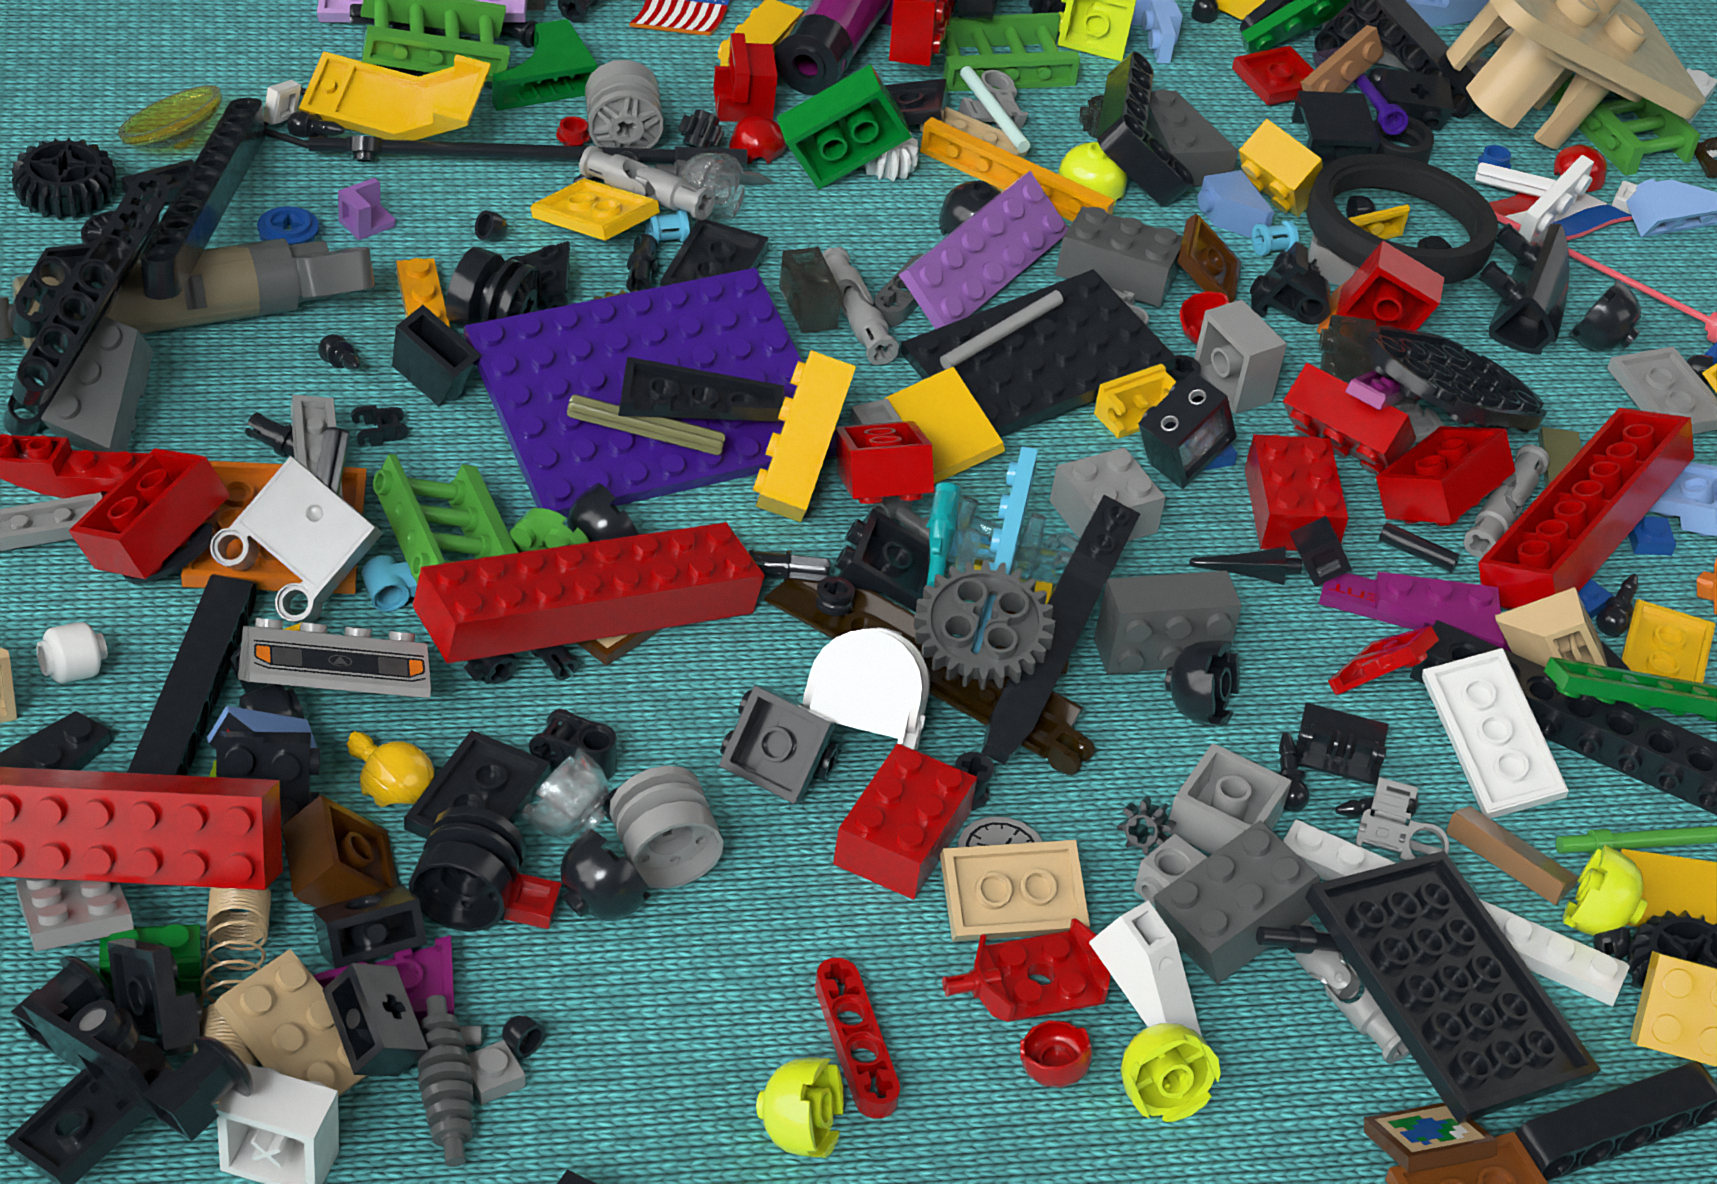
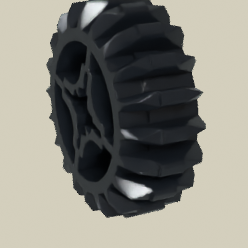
[12,137,116,220]
[1627,910,1717,989]

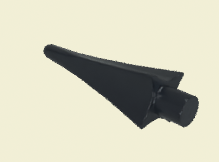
[1189,546,1302,585]

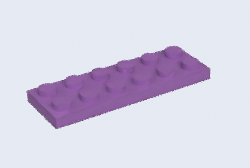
[899,171,1069,329]

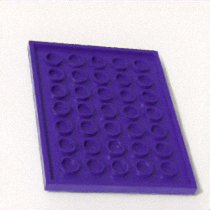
[463,268,836,518]

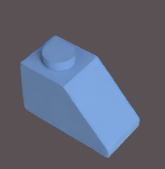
[1198,170,1274,241]

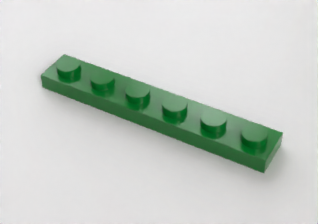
[1544,657,1717,722]

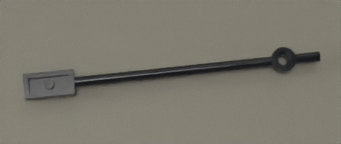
[308,136,747,169]

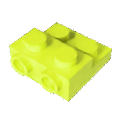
[1058,0,1137,62]

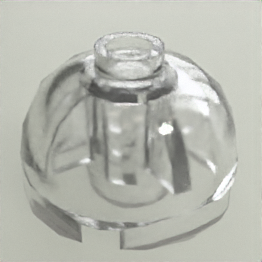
[678,152,745,223]
[521,748,609,839]

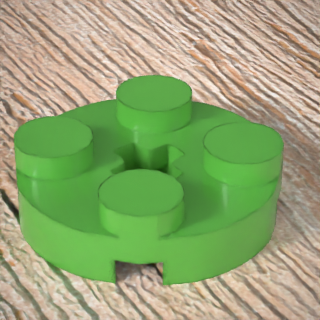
[510,508,589,553]

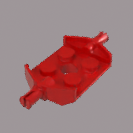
[942,918,1111,1022]

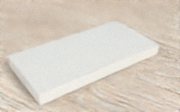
[1422,648,1569,819]

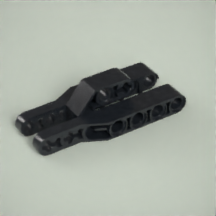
[3,173,169,436]

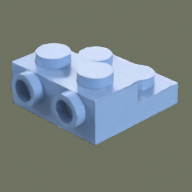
[1649,462,1717,536]

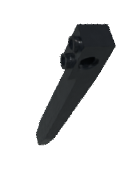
[981,495,1140,765]

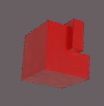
[713,33,777,122]

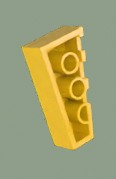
[752,350,856,523]

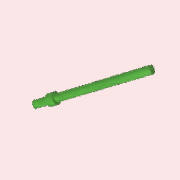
[1556,826,1717,856]

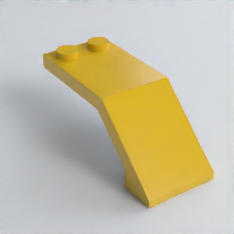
[299,51,491,140]

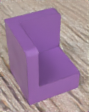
[338,178,395,240]

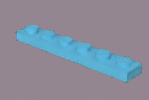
[972,446,1038,654]

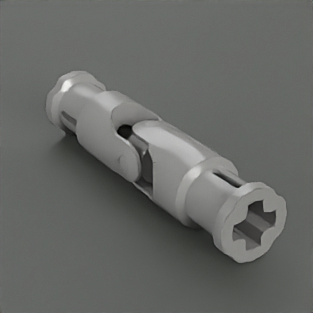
[579,145,715,220]
[818,247,899,365]
[1463,444,1550,559]
[1295,919,1410,1064]

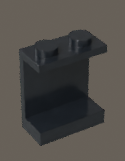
[1291,91,1380,167]

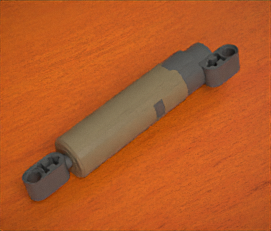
[0,238,375,350]

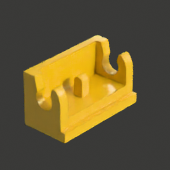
[1094,364,1176,439]

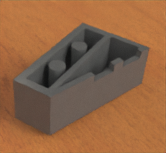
[1146,89,1238,186]
[41,316,154,452]

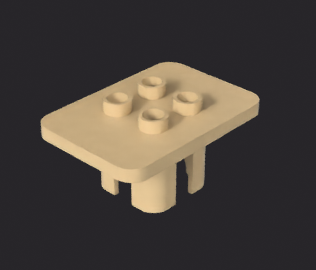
[1446,0,1706,149]

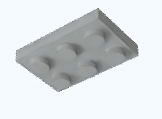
[1607,346,1717,434]
[15,878,134,952]

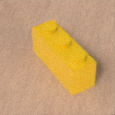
[718,0,804,66]

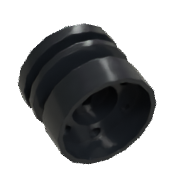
[445,247,542,328]
[409,805,526,932]

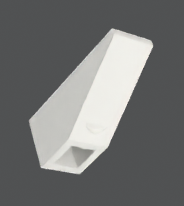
[1089,900,1202,1036]

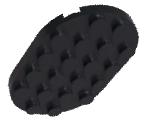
[1364,325,1547,433]

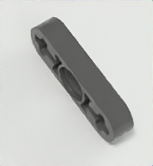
[873,254,924,326]

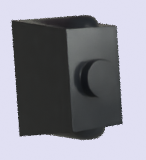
[392,305,482,407]

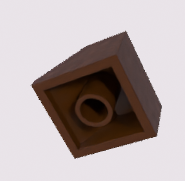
[282,795,398,908]

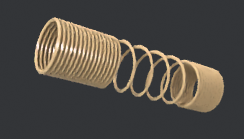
[193,887,271,1104]

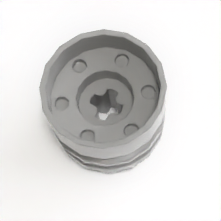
[585,60,663,149]
[610,765,724,889]

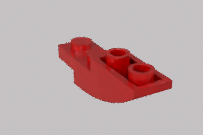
[0,434,149,499]

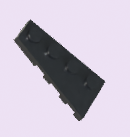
[618,356,784,421]
[0,711,112,771]

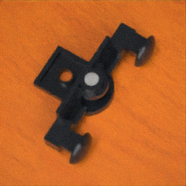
[4,956,253,1184]

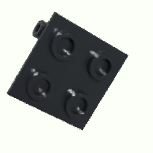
[505,241,570,309]
[1295,703,1389,786]

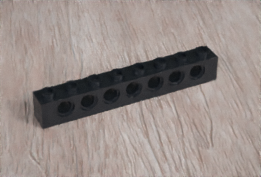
[1409,620,1717,815]

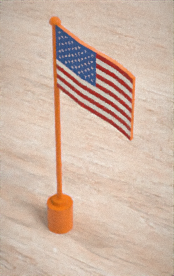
[629,0,731,36]

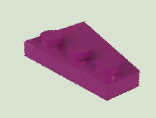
[1374,571,1504,648]
[312,935,454,1024]

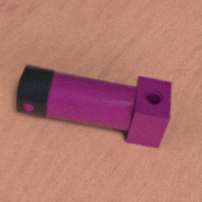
[774,0,894,95]

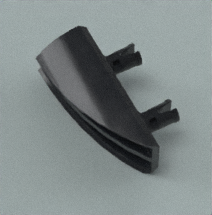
[1478,223,1569,355]

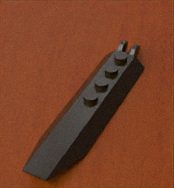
[764,578,1095,776]

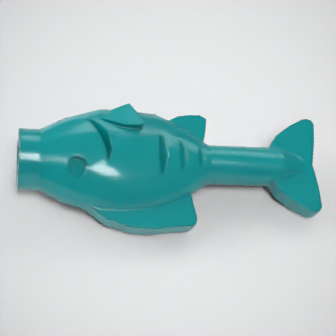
[926,483,960,587]

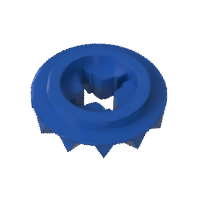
[257,206,319,245]

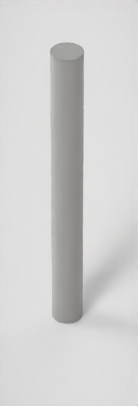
[940,290,1063,369]

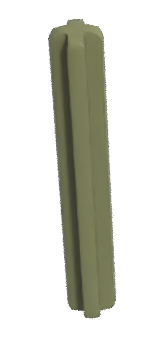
[567,394,725,455]

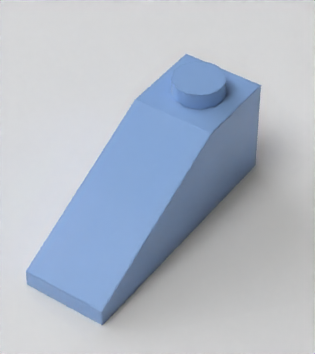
[1626,179,1717,238]

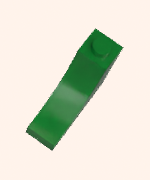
[492,19,597,111]

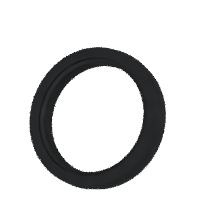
[1307,154,1498,284]

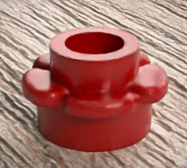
[556,116,591,146]

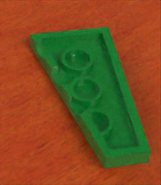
[1241,0,1351,54]

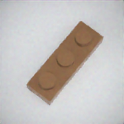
[1301,25,1384,93]

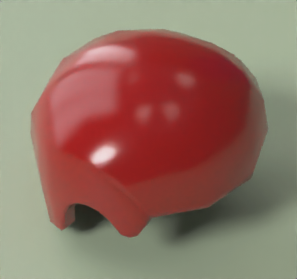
[729,115,786,164]
[1554,144,1607,192]
[1179,291,1229,345]
[1020,1020,1092,1088]

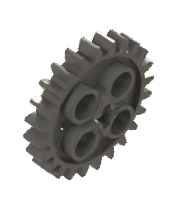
[914,560,1055,690]

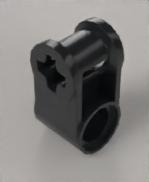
[529,709,617,783]

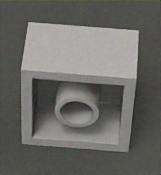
[1194,299,1287,414]
[1050,447,1166,541]
[1167,743,1292,854]

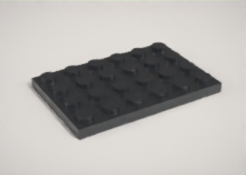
[901,269,1176,438]
[1305,851,1601,1124]

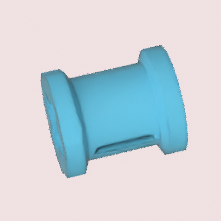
[645,209,690,243]
[1252,220,1299,256]

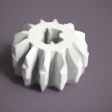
[860,132,919,182]

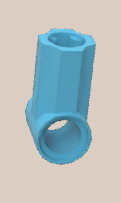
[361,555,448,612]

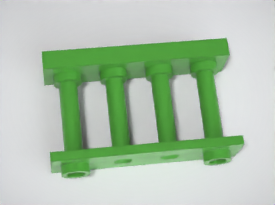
[360,0,510,82]
[941,13,1080,92]
[1550,73,1701,176]
[373,454,518,583]

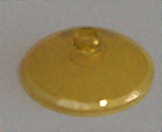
[118,85,223,149]

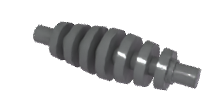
[418,995,473,1167]

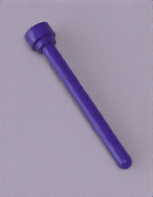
[1354,73,1408,135]

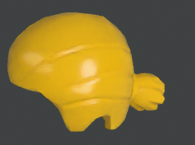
[347,731,434,808]

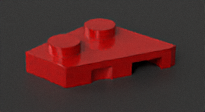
[1328,626,1439,695]

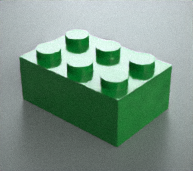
[777,64,912,190]

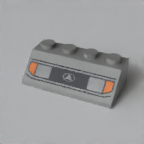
[238,618,431,698]

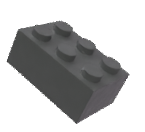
[1055,206,1183,307]
[1094,571,1242,674]
[1153,820,1320,985]

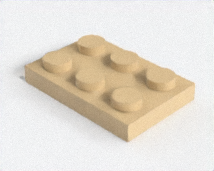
[940,840,1090,942]
[213,949,368,1098]

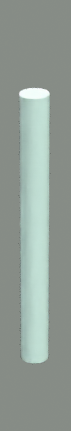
[960,66,1030,153]

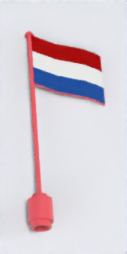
[1489,193,1717,344]

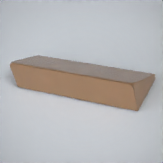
[1446,806,1579,905]

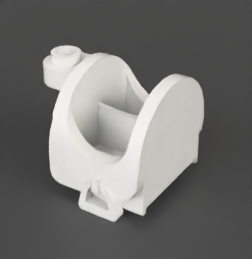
[802,627,930,751]

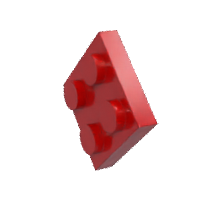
[1232,45,1314,105]

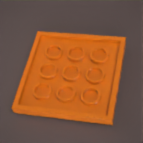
[181,461,367,594]

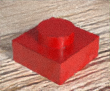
[503,873,562,929]

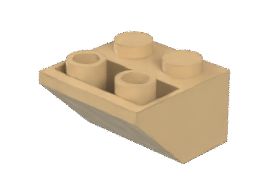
[1495,587,1608,667]

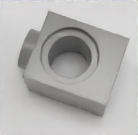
[1134,834,1208,906]

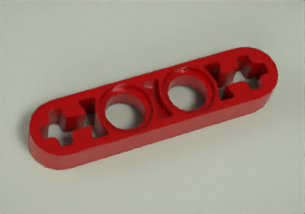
[815,958,900,1119]

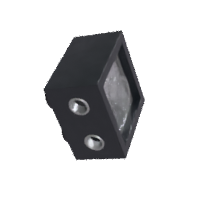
[1138,371,1237,489]

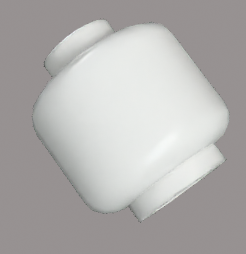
[36,622,108,684]

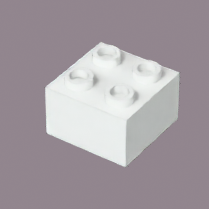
[216,1063,339,1184]

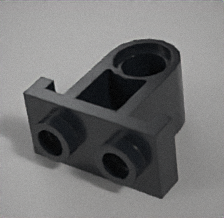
[1250,241,1330,325]

